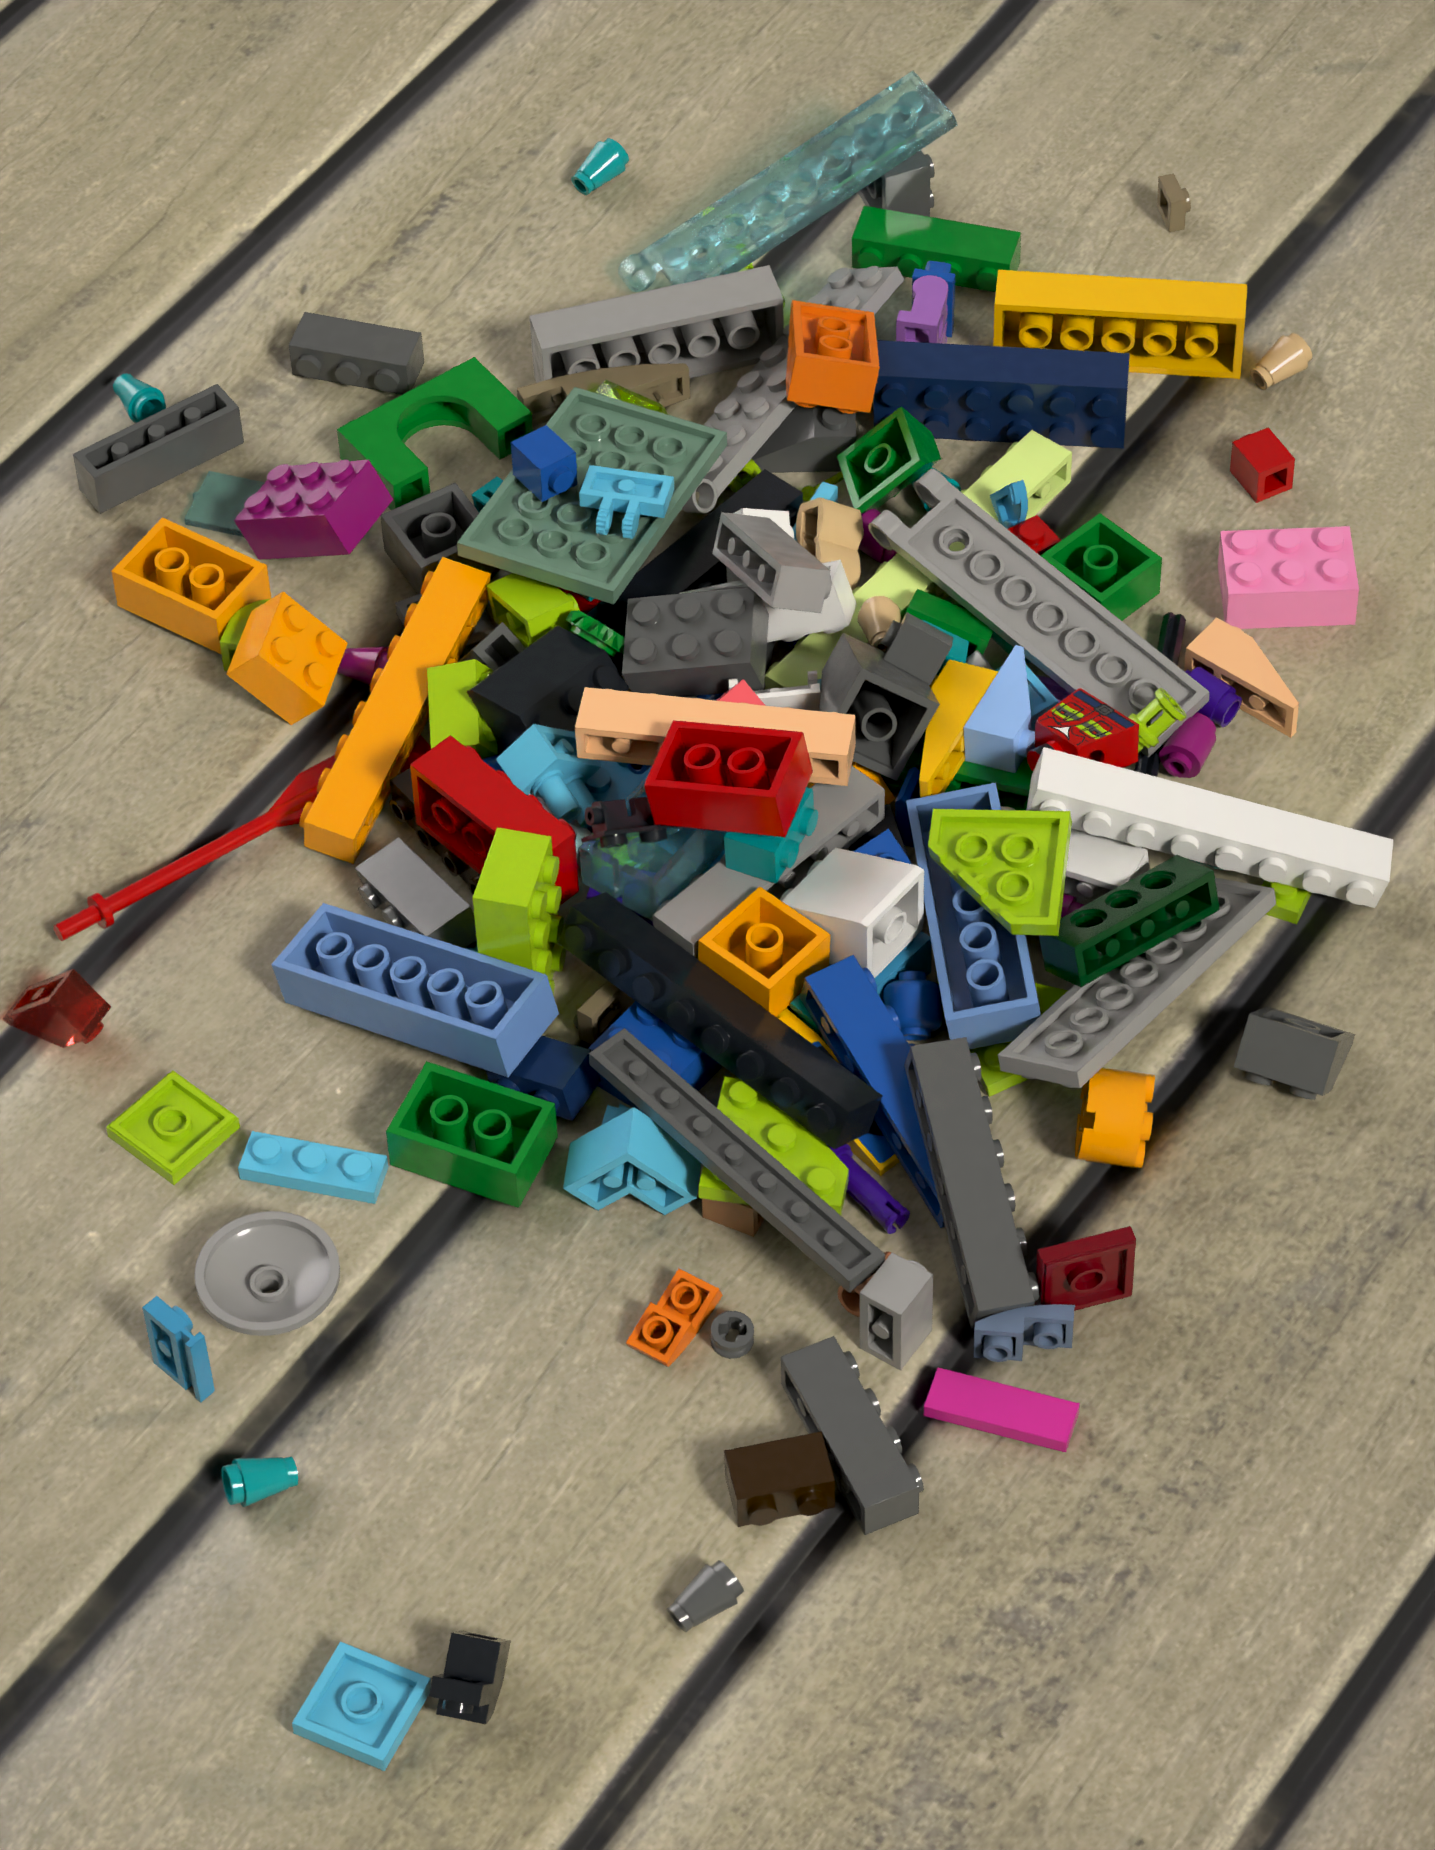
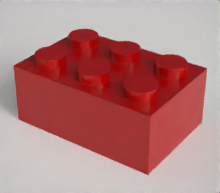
[644,720,813,837]

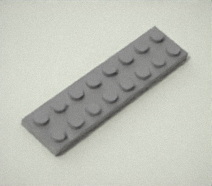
[998,877,1276,1088]

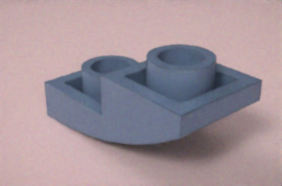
[974,1304,1075,1362]

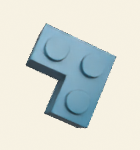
[563,1107,702,1215]

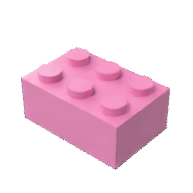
[1218,526,1359,629]

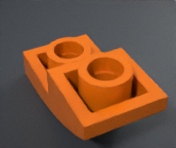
[626,1268,723,1367]

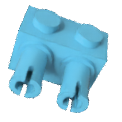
[496,724,602,828]

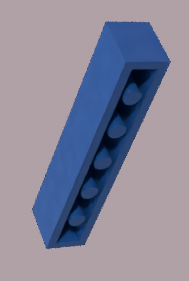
[799,955,945,1228]

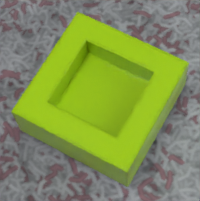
[1262,880,1312,924]

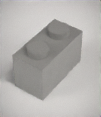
[860,1253,933,1371]

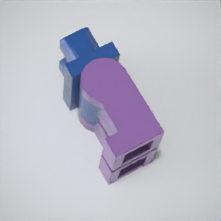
[896,261,955,344]

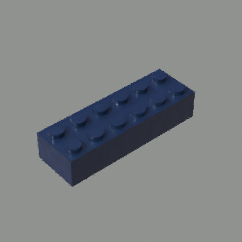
[874,340,1130,449]

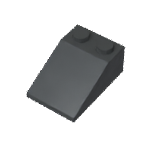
[740,405,856,473]

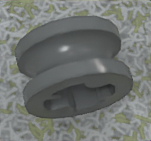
[711,1311,754,1359]

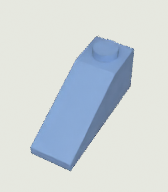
[963,645,1035,773]

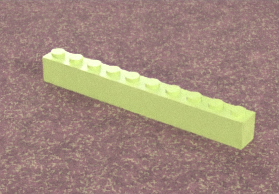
[764,430,1072,689]

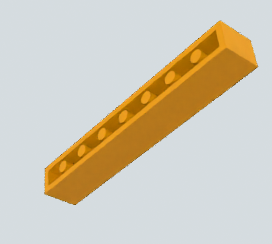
[299,557,491,864]

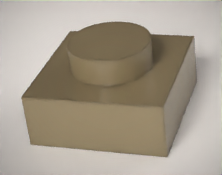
[1157,173,1191,233]

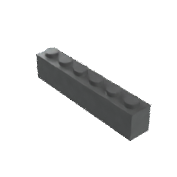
[904,1037,1039,1329]

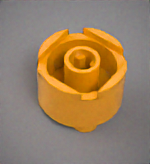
[1075,1068,1155,1168]

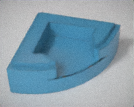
[990,480,1028,529]

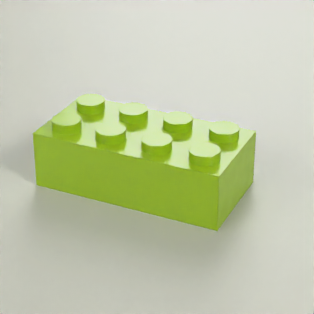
[472,827,566,995]

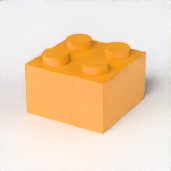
[226,592,348,725]
[698,886,831,1017]

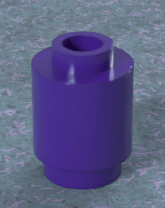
[1184,667,1242,727]

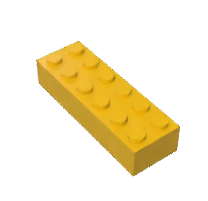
[993,270,1247,379]

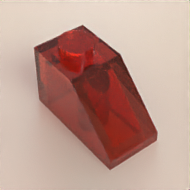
[3,969,111,1048]

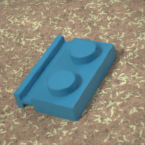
[142,1296,215,1403]

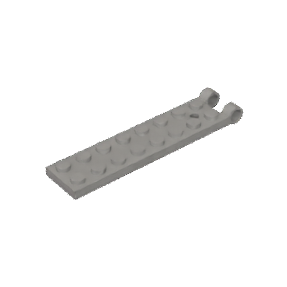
[682,266,904,513]
[868,469,1209,757]

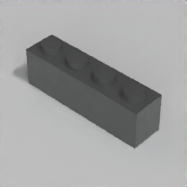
[73,384,244,514]
[781,1336,924,1535]

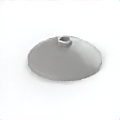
[195,1211,340,1336]

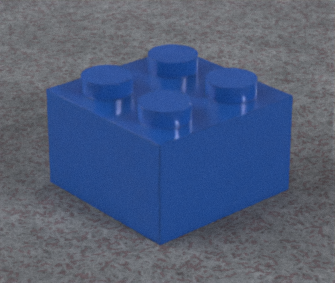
[588,1001,721,1114]

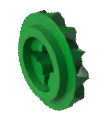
[566,610,625,658]

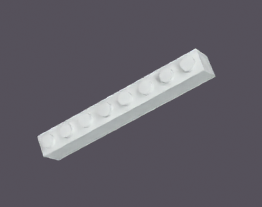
[1026,747,1393,908]

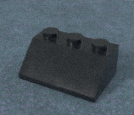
[467,626,629,751]

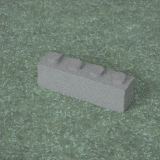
[712,512,832,613]

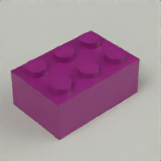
[234,460,393,560]

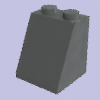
[819,633,940,781]

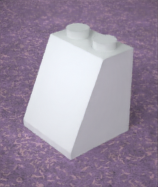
[780,847,924,978]

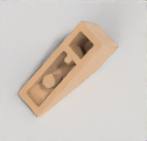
[1184,617,1299,738]

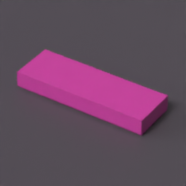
[924,1367,1080,1453]

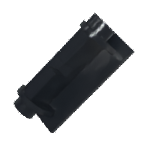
[581,797,680,848]

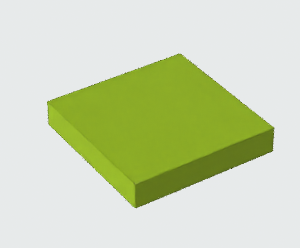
[106,1070,240,1185]

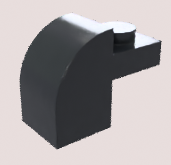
[429,1631,511,1724]

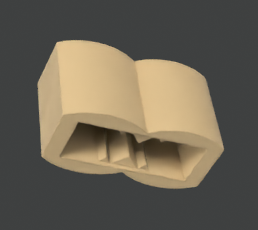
[796,497,864,591]

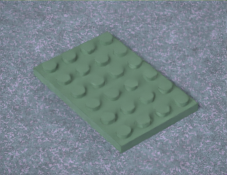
[457,387,727,604]

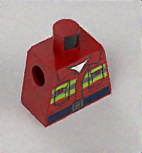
[1027,688,1139,771]

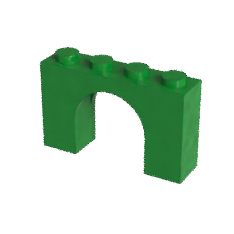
[337,357,533,510]

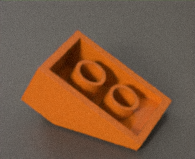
[786,300,880,414]

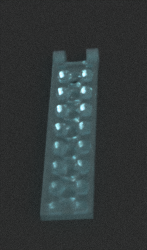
[618,71,958,292]

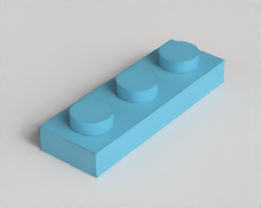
[238,1131,389,1204]

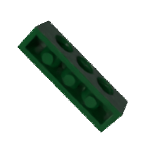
[1039,855,1220,987]

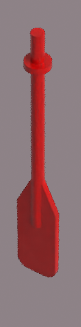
[53,735,431,941]

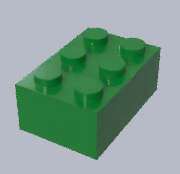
[386,1061,558,1208]

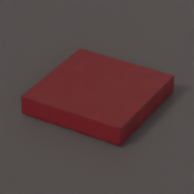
[1035,1226,1136,1311]

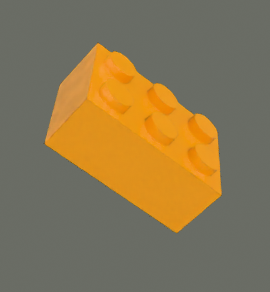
[111,517,271,655]

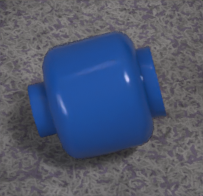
[882,971,943,1041]

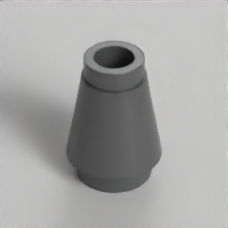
[667,1560,744,1632]

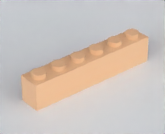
[575,687,856,786]

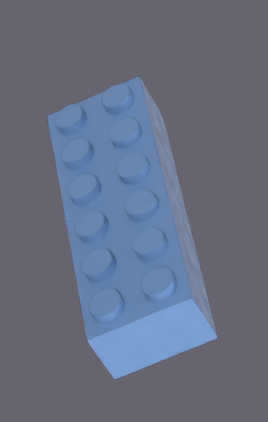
[906,783,1041,1049]
[271,903,559,1077]

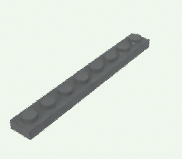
[589,1028,885,1293]

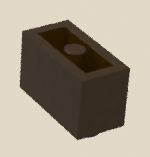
[724,1431,835,1527]

